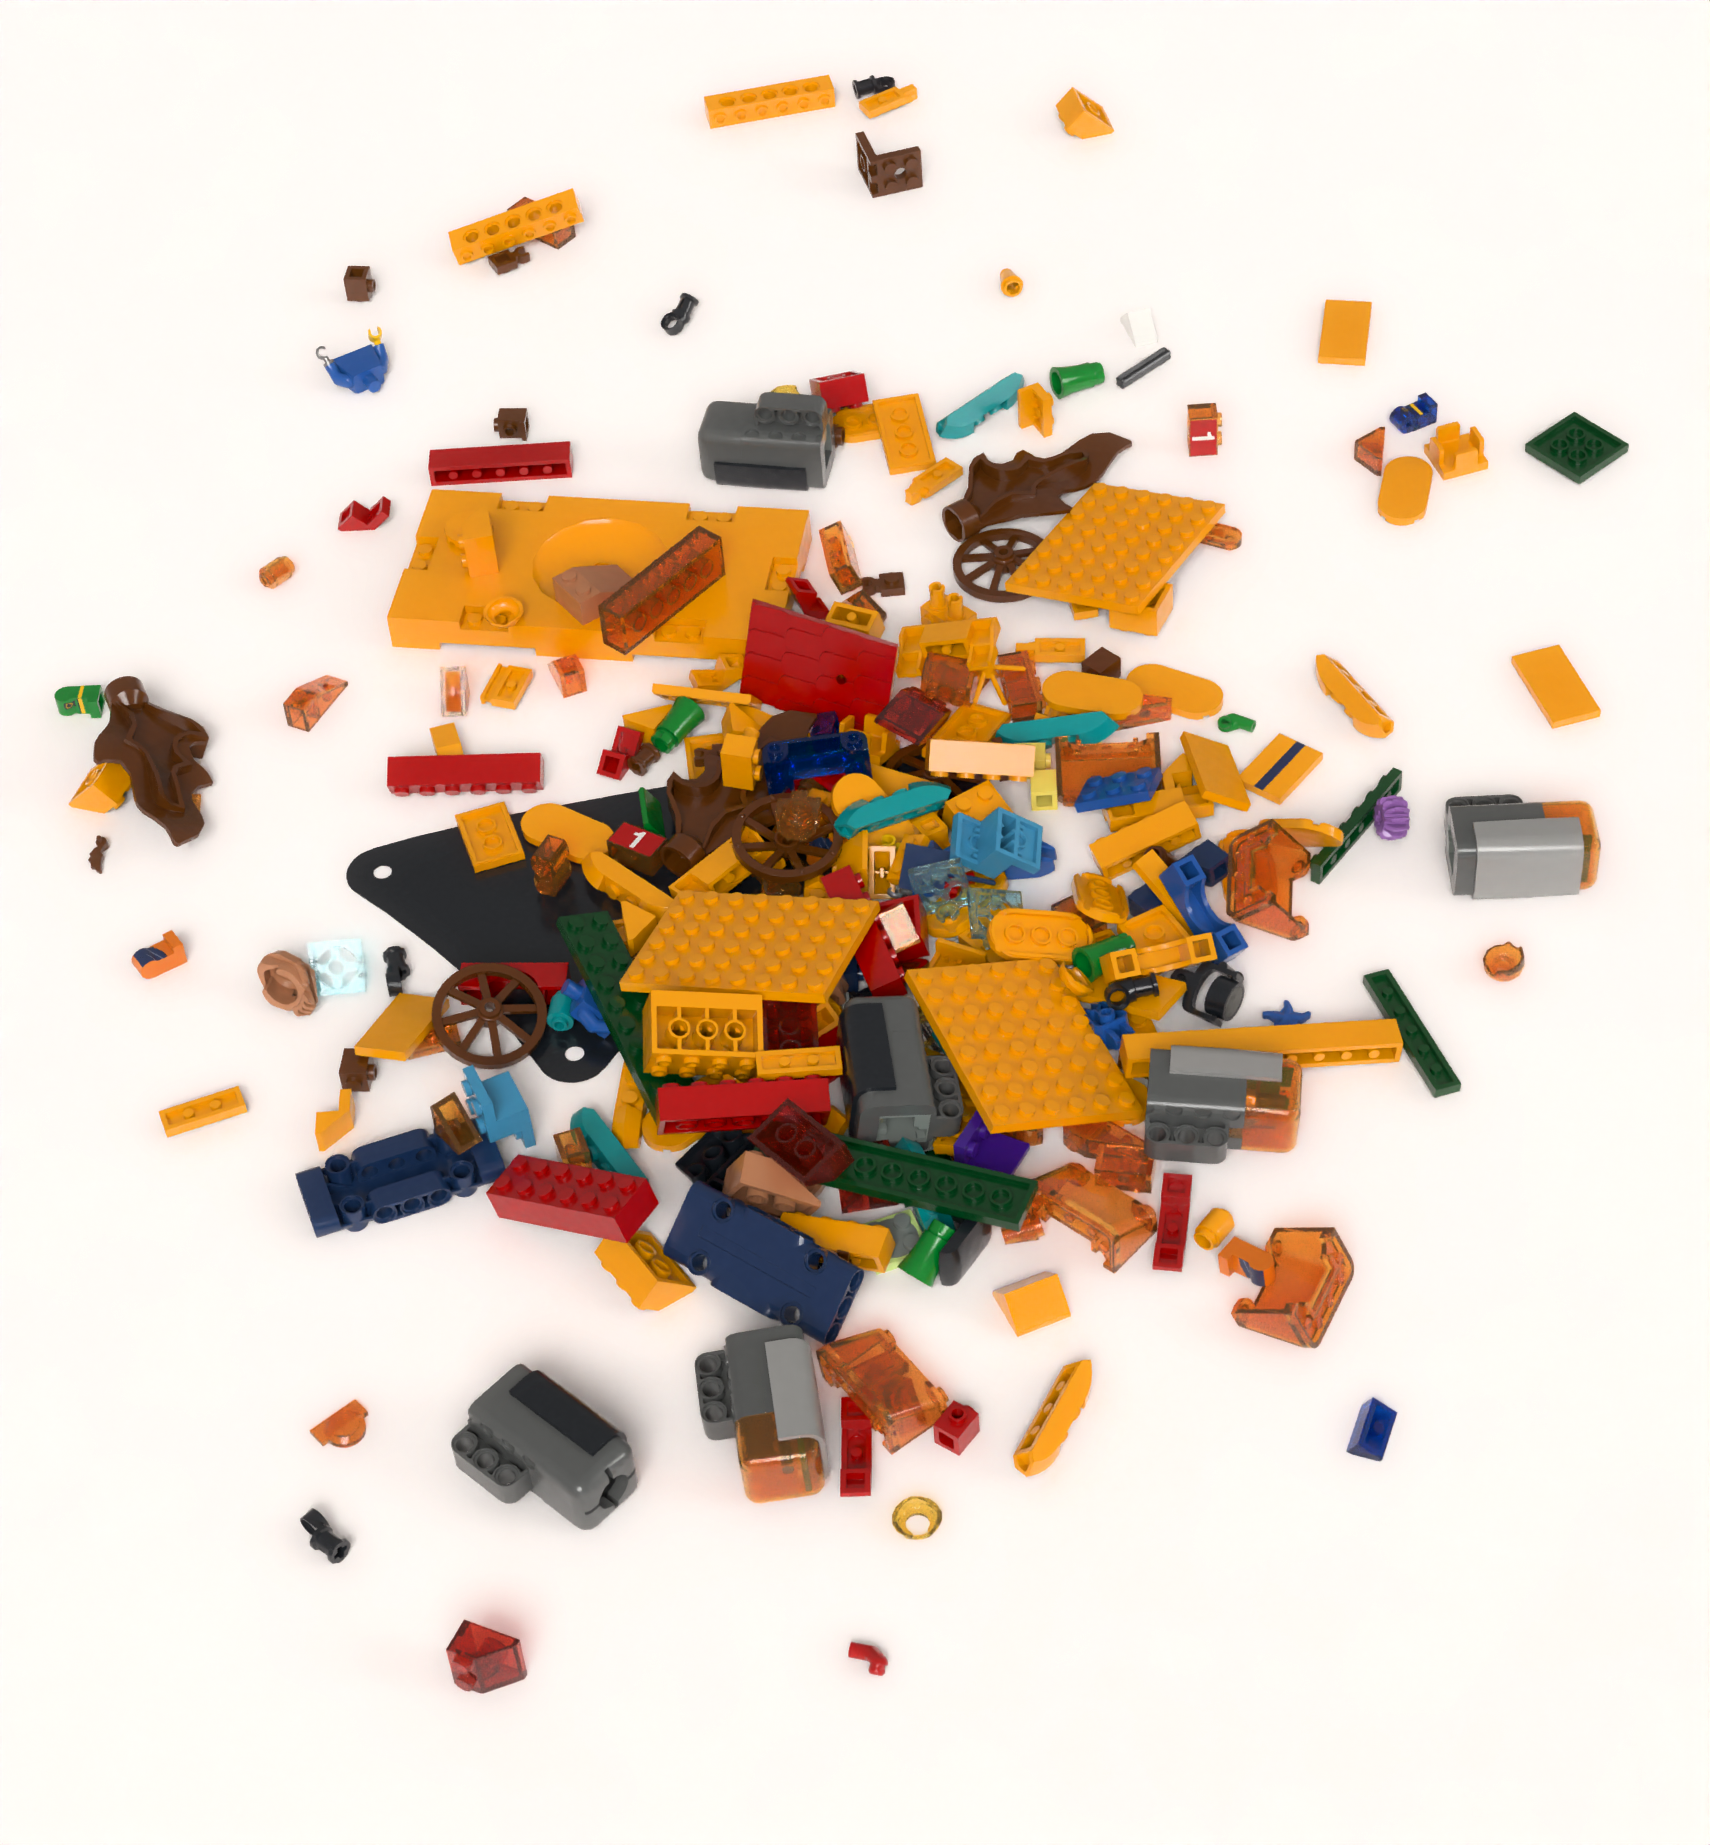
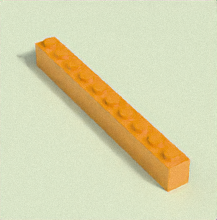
[1119,1019,1403,1078]

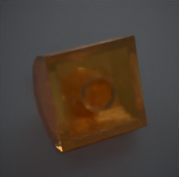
[920,652,978,708]

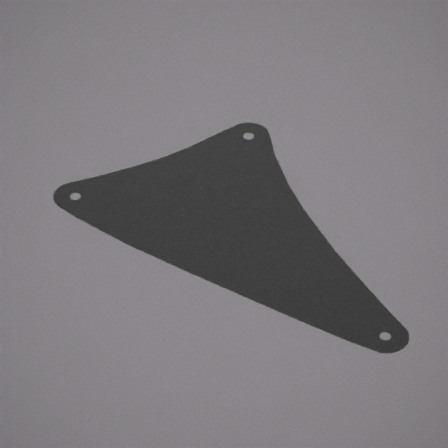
[346,748,980,1083]

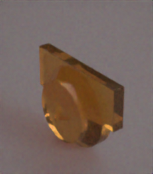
[309,1399,368,1448]

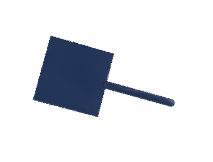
[898,843,996,896]

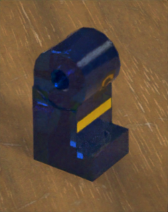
[1389,392,1438,434]

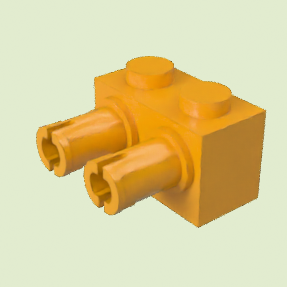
[920,582,977,625]
[825,601,885,638]

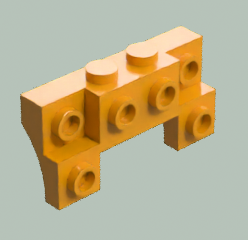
[895,617,1001,678]
[1102,783,1214,832]
[668,826,786,899]

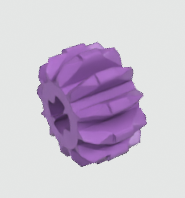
[1373,795,1410,841]

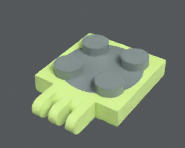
[864,1209,922,1275]

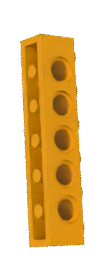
[704,75,835,129]
[448,188,584,265]

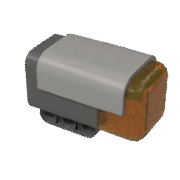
[1444,794,1601,900]
[1144,1045,1303,1164]
[694,1325,830,1504]

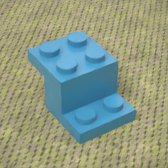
[949,807,1043,879]
[461,1065,536,1149]

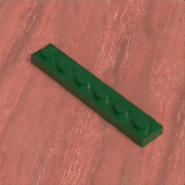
[1309,767,1402,885]
[1362,969,1461,1098]

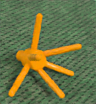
[961,659,1026,706]

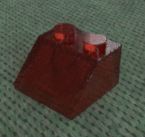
[446,1619,527,1694]

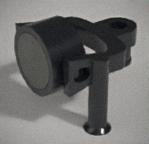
[1170,961,1245,1028]

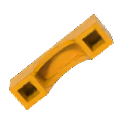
[1099,932,1217,984]

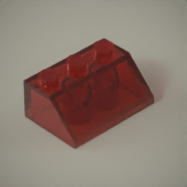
[747,1098,854,1187]

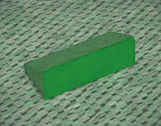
[638,787,666,838]

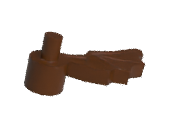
[88,835,109,874]

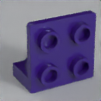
[954,1110,1030,1175]

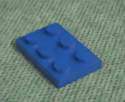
[1074,767,1163,813]

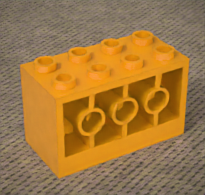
[643,990,764,1080]

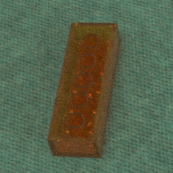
[598,526,725,655]

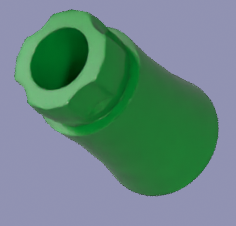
[1049,362,1105,399]
[650,696,705,754]
[1072,933,1136,983]
[897,1218,955,1288]

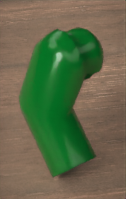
[1217,713,1256,733]

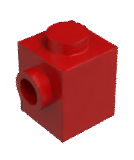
[933,1400,980,1456]

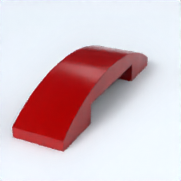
[1152,1173,1192,1272]
[840,1396,872,1497]

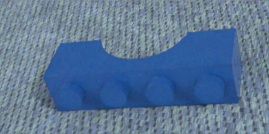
[1159,854,1249,965]

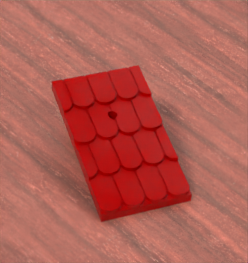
[740,599,899,731]

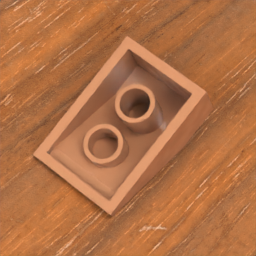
[552,564,645,626]
[722,1150,821,1218]

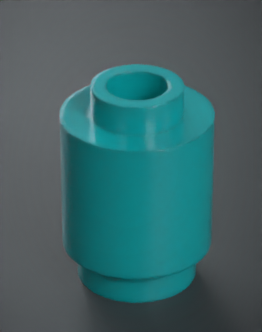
[547,990,575,1031]

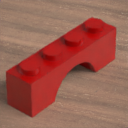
[458,962,571,1005]

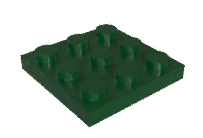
[1525,412,1629,484]

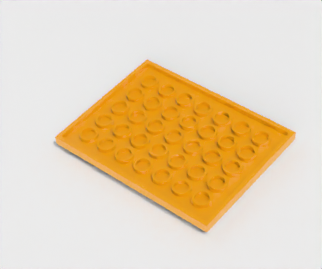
[1005,483,1226,615]
[619,890,880,1004]
[904,958,1144,1134]

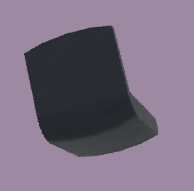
[939,1216,992,1286]

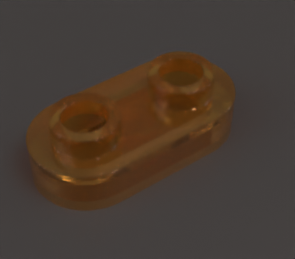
[1200,523,1242,551]

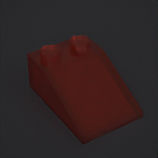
[874,686,952,746]

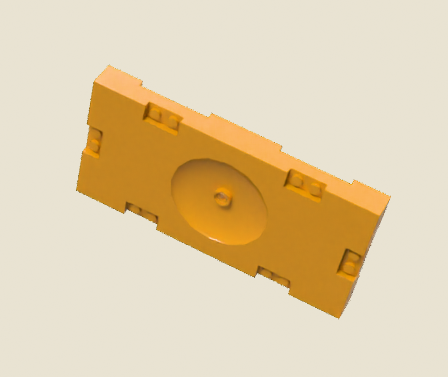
[387,489,812,662]

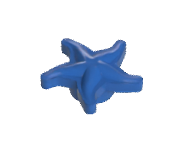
[1262,1000,1311,1026]

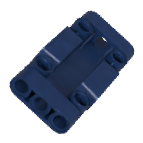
[295,1117,506,1238]
[663,1180,864,1346]

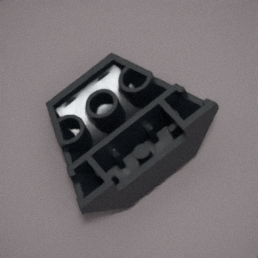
[675,1129,763,1208]

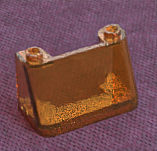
[1055,732,1162,807]
[1226,819,1311,941]
[1025,1162,1157,1274]
[1231,1227,1354,1349]
[816,1328,949,1455]

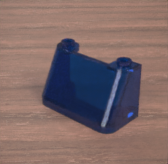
[762,731,873,795]

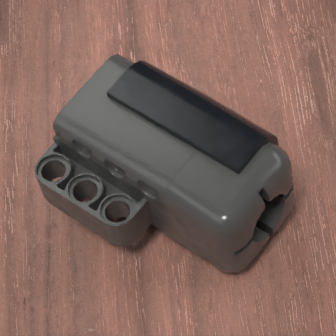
[698,392,835,491]
[835,995,964,1150]
[451,1363,638,1530]

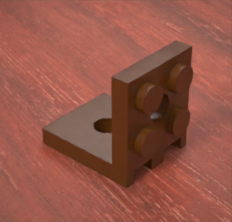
[855,131,923,198]

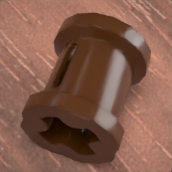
[627,743,661,776]

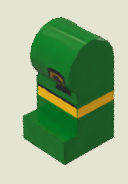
[54,685,105,718]

